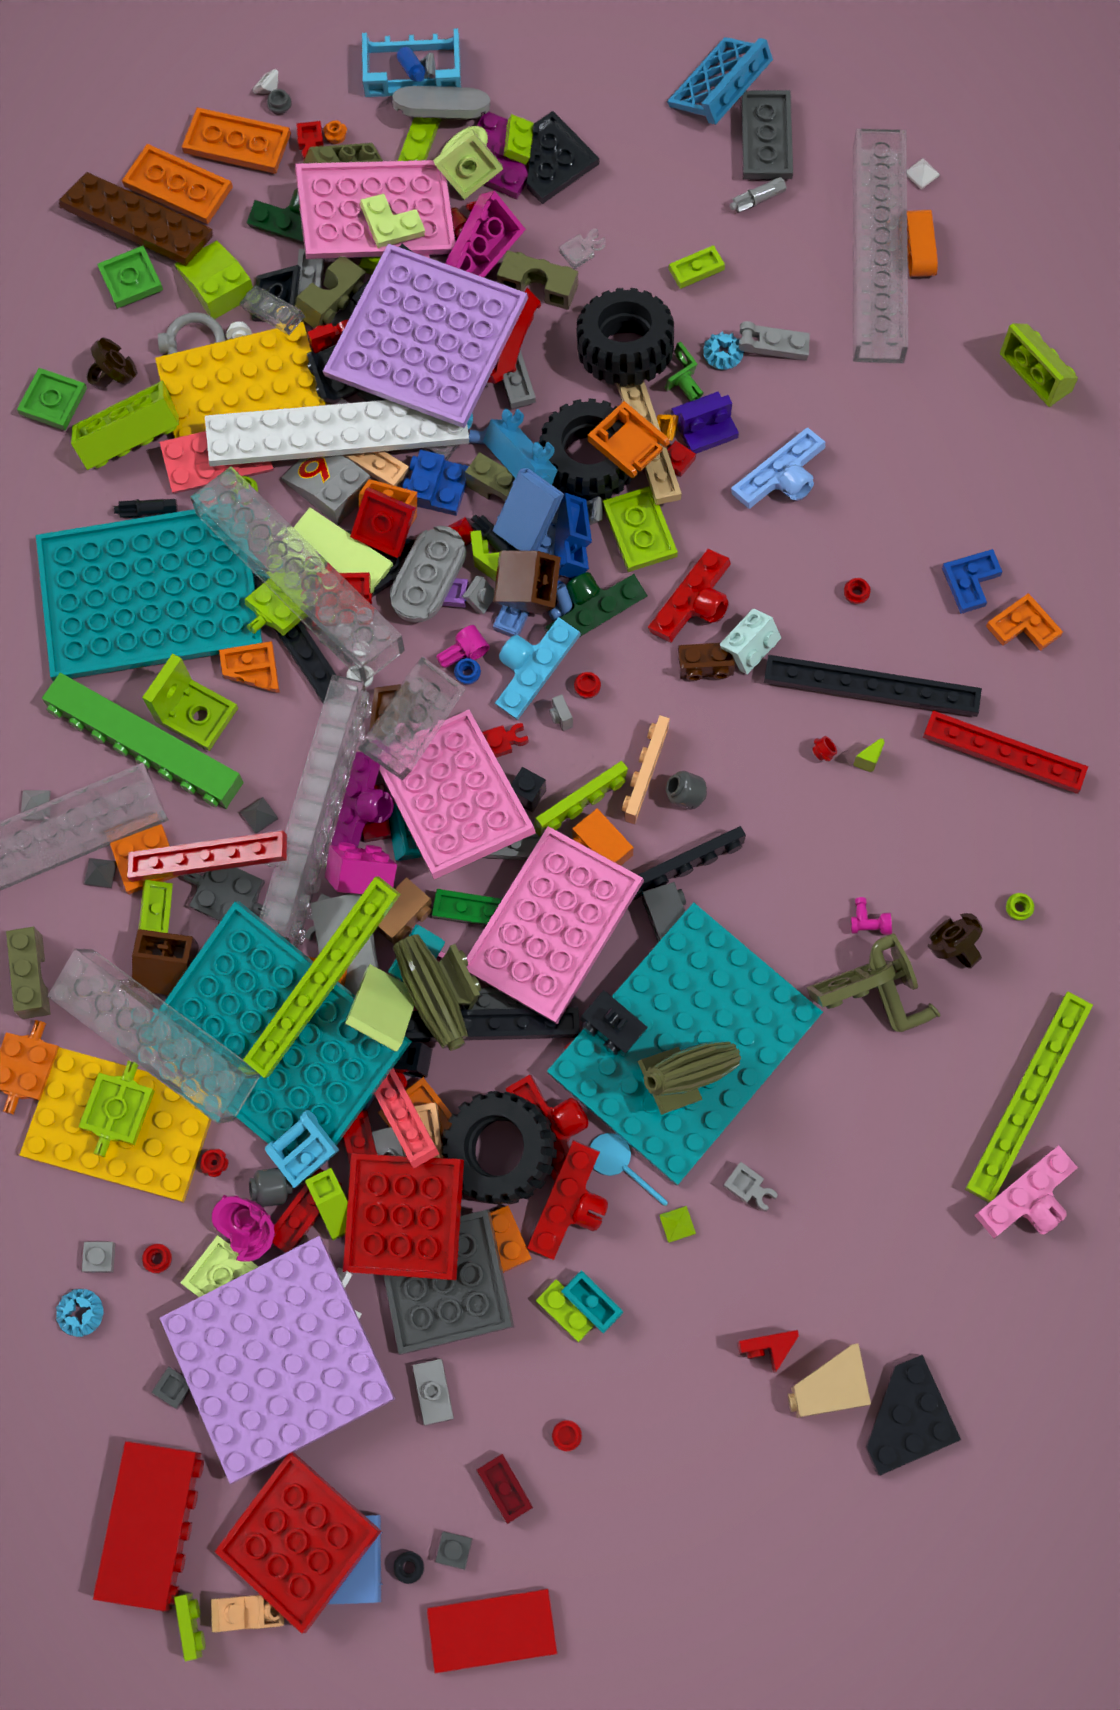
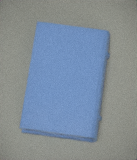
[493,468,564,551]
[328,1515,383,1604]

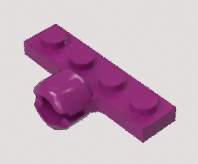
[331,752,394,848]

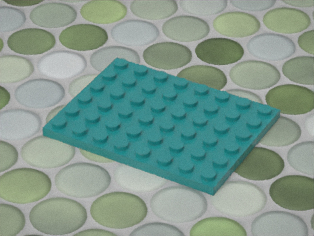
[36,502,263,681]
[141,901,411,1178]
[547,902,823,1185]

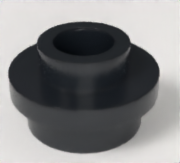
[394,1552,424,1584]

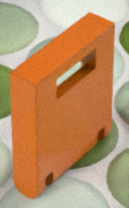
[588,401,670,478]

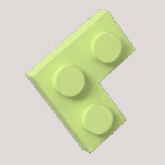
[360,194,425,248]

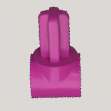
[436,625,490,668]

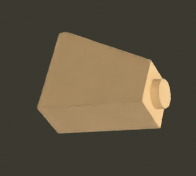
[788,1343,871,1418]

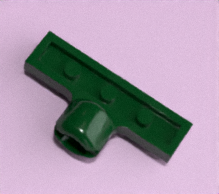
[247,188,304,244]
[544,572,647,638]

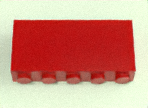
[93,1441,204,1611]

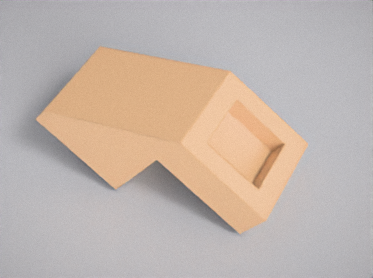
[211,1595,284,1632]

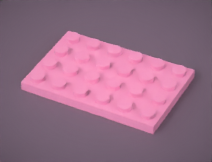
[295,160,455,259]
[375,710,536,880]
[466,826,644,1024]

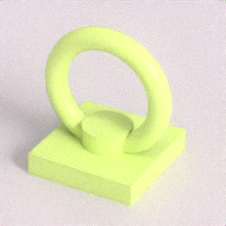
[433,126,503,199]

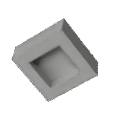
[462,576,495,614]
[549,695,573,731]
[82,1242,115,1273]

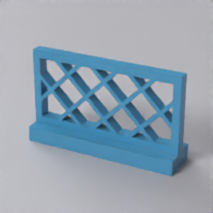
[667,37,773,125]

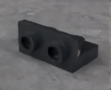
[307,345,360,404]

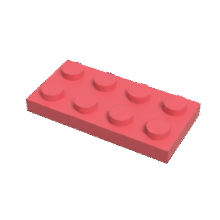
[160,431,274,494]

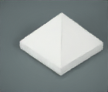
[252,69,278,94]
[904,158,940,189]

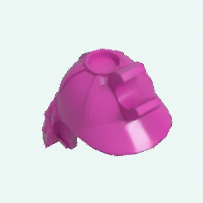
[212,1195,275,1261]

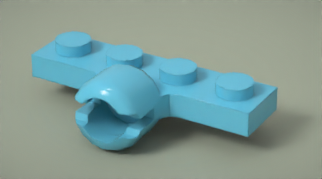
[495,617,581,720]

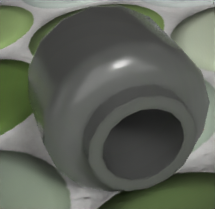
[666,771,707,810]
[249,1168,293,1207]

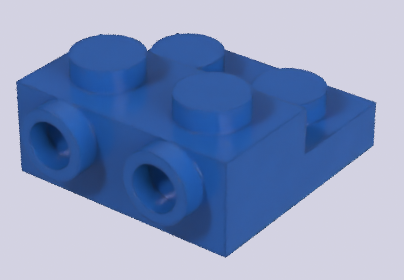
[403,450,469,516]

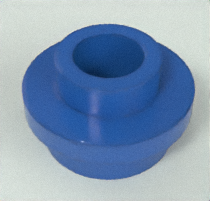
[454,658,481,685]

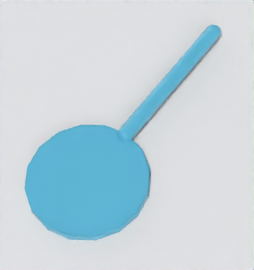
[590,1133,668,1206]

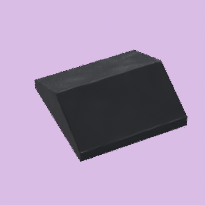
[252,265,301,323]

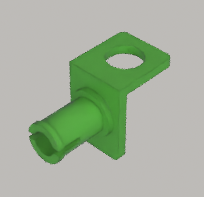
[665,342,704,401]

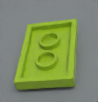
[602,486,678,572]

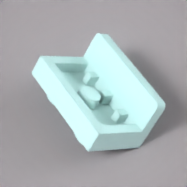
[720,609,781,674]

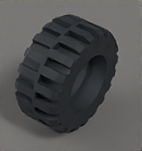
[576,288,674,387]
[539,398,633,500]
[441,1091,557,1205]

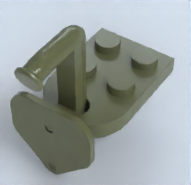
[807,933,941,1032]

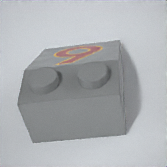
[281,455,371,525]

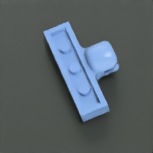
[731,427,825,509]

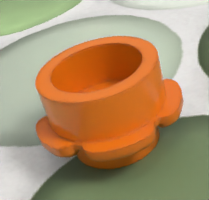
[323,120,347,144]

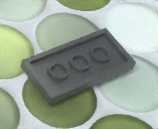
[741,90,793,179]

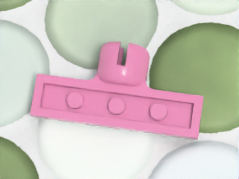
[974,1145,1078,1238]

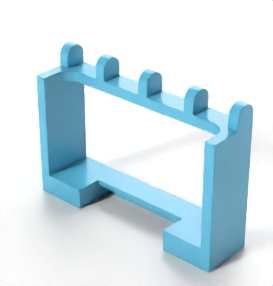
[362,29,461,97]

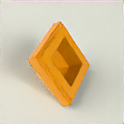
[657,414,679,441]

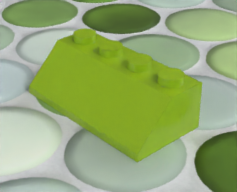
[71,381,179,470]

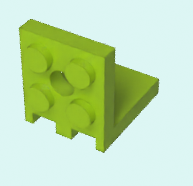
[142,653,238,751]

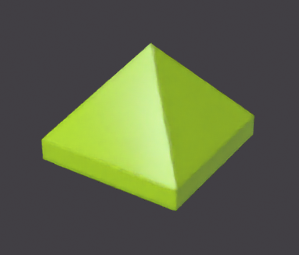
[659,1206,696,1243]

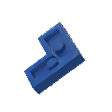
[942,549,1002,614]

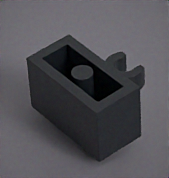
[580,990,648,1057]

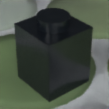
[511,767,546,812]

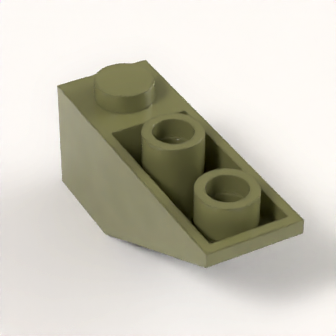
[303,143,383,163]

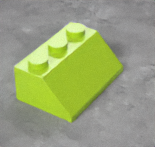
[999,323,1078,407]

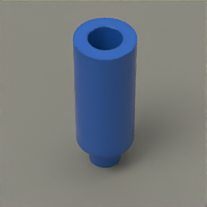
[397,47,425,82]

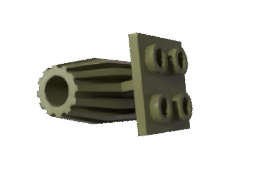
[393,934,481,1051]
[638,1041,741,1115]

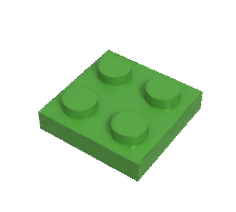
[97,246,163,309]
[17,368,87,431]

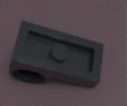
[393,1042,433,1078]

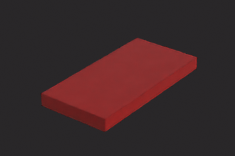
[427,1589,557,1673]

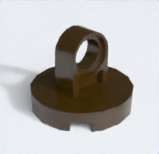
[87,337,137,389]
[928,913,983,969]

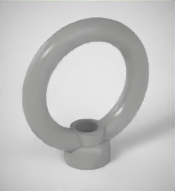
[158,312,225,354]

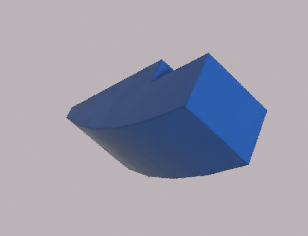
[554,493,592,579]

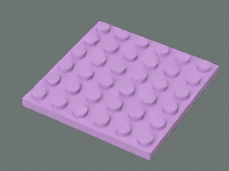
[323,243,528,428]
[160,1236,395,1484]

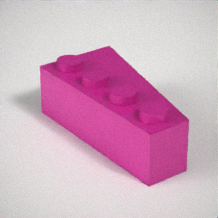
[445,191,526,278]

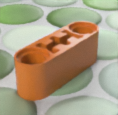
[904,209,938,277]

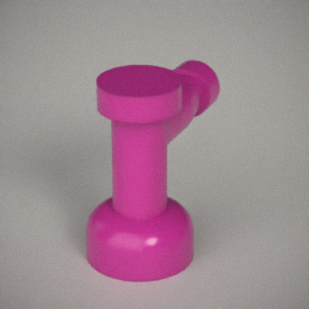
[851,897,892,935]

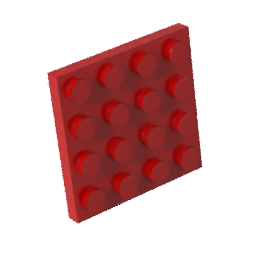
[343,1153,464,1280]
[215,1452,381,1634]

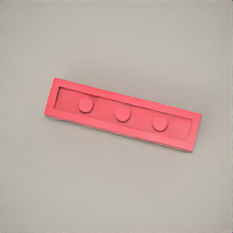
[374,1068,439,1168]

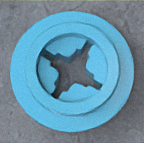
[703,331,744,370]
[56,1289,104,1337]

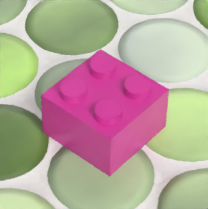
[325,842,397,894]

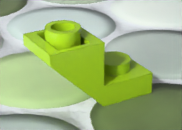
[470,530,499,582]
[305,1168,348,1241]

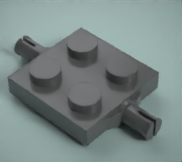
[184,867,272,921]

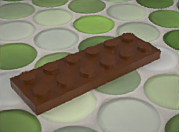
[59,172,213,266]

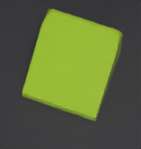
[853,738,885,772]

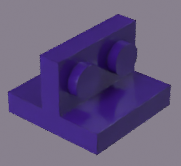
[671,391,739,454]

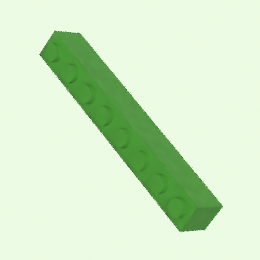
[42,673,244,809]

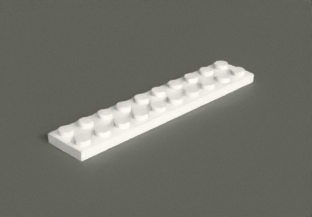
[205,400,469,467]

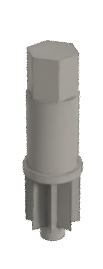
[730,177,787,213]

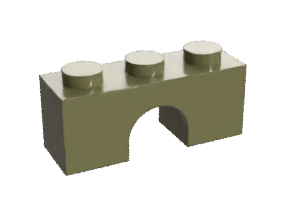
[497,250,578,310]
[293,257,366,328]
[465,452,516,501]
[6,926,51,1019]

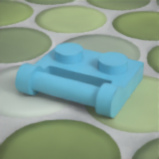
[265,1110,339,1188]

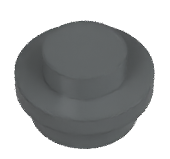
[267,89,292,114]

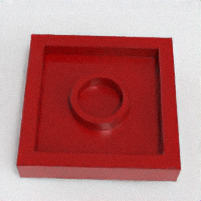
[350,487,416,558]

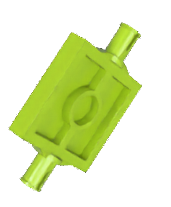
[245,568,317,636]
[78,1060,155,1157]

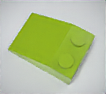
[174,240,255,319]

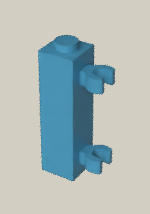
[483,409,557,485]

